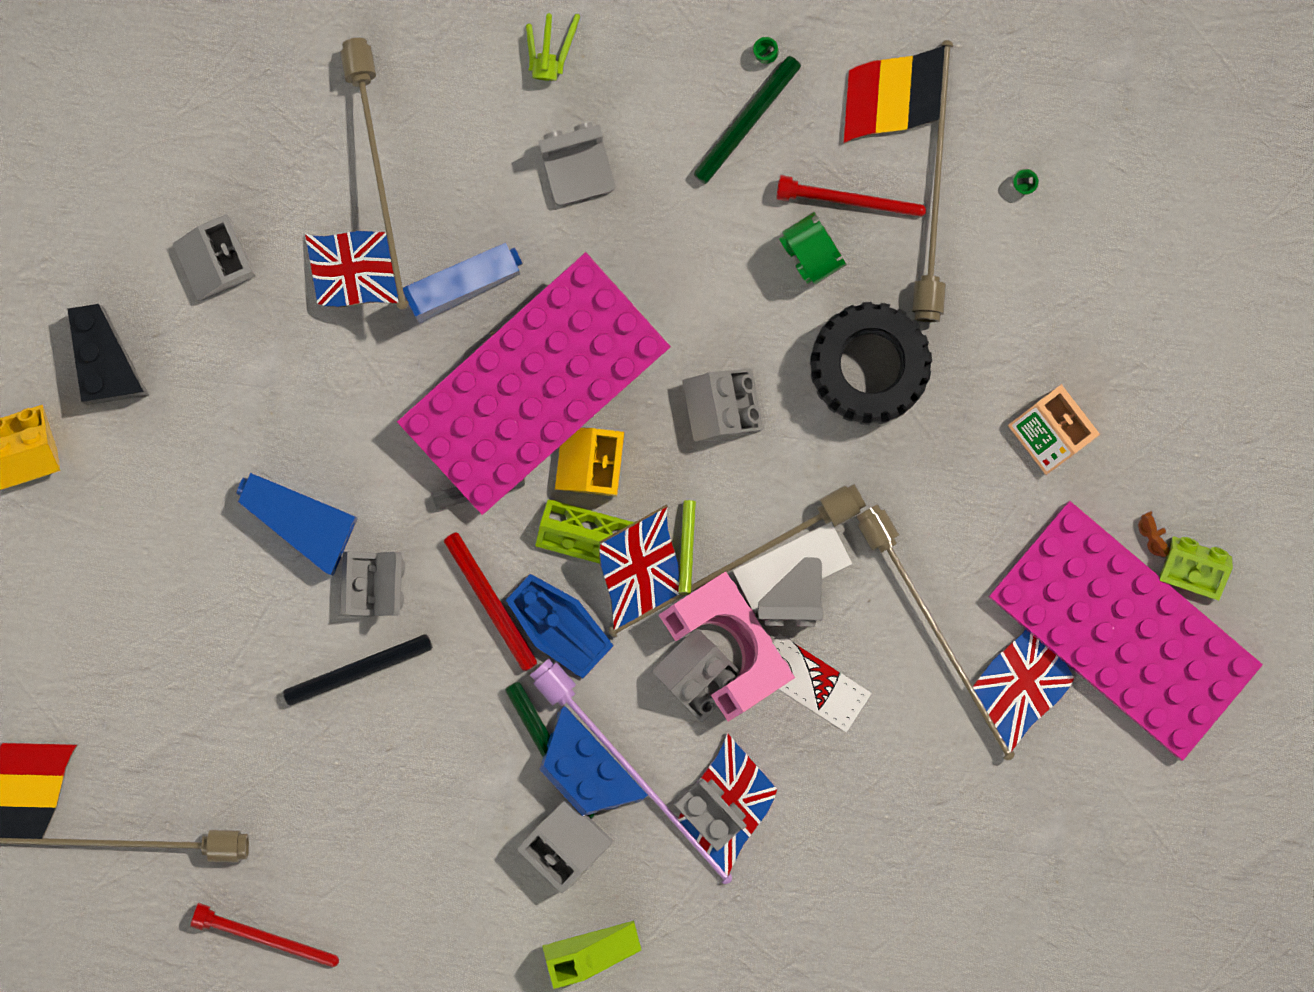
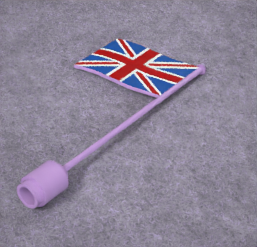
[530,659,777,884]

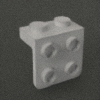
[539,122,615,206]
[341,551,405,616]
[758,557,823,627]

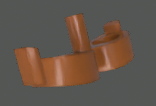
[1138,511,1170,557]

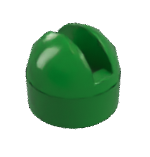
[753,37,779,64]
[1013,169,1039,194]

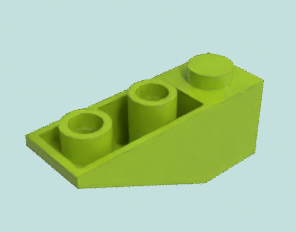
[542,920,642,989]

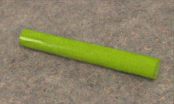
[678,500,696,595]

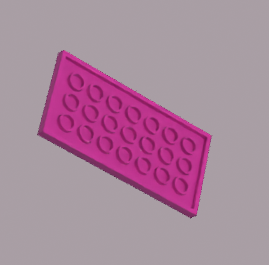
[397,251,671,515]
[988,501,1263,761]

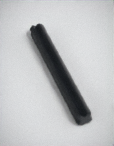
[283,634,433,706]

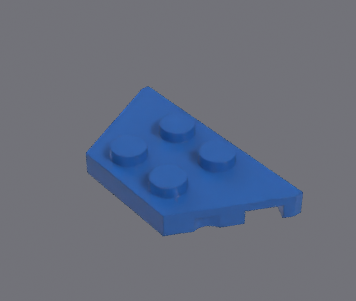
[539,706,648,816]

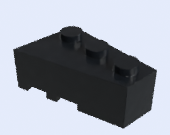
[67,304,149,405]

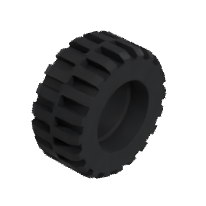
[810,302,932,425]

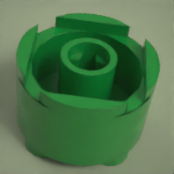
[779,212,847,285]

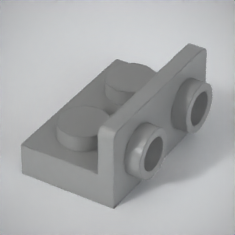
[674,779,747,851]

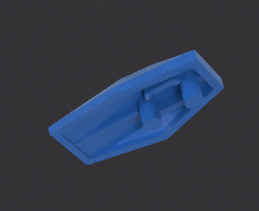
[505,574,614,679]

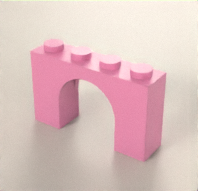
[659,572,795,722]

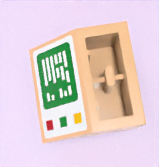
[1007,384,1100,475]

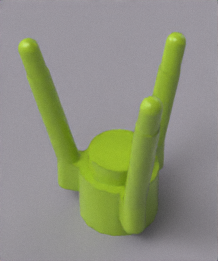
[526,13,580,81]

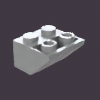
[173,214,256,301]
[682,368,763,442]
[651,628,740,722]
[517,799,614,894]

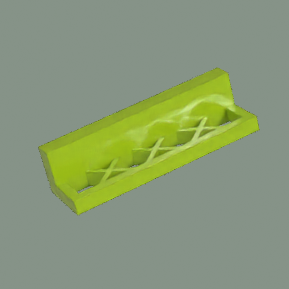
[535,499,634,564]

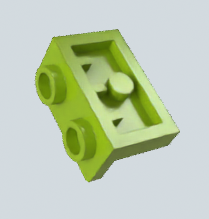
[1159,536,1233,601]

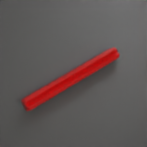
[444,532,537,671]

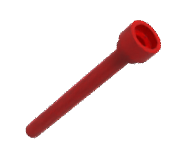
[776,175,926,217]
[190,902,339,967]

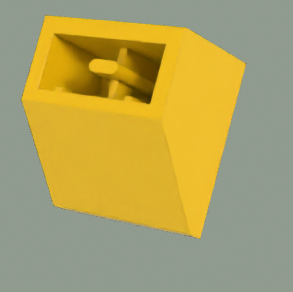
[0,405,61,490]
[555,428,625,497]

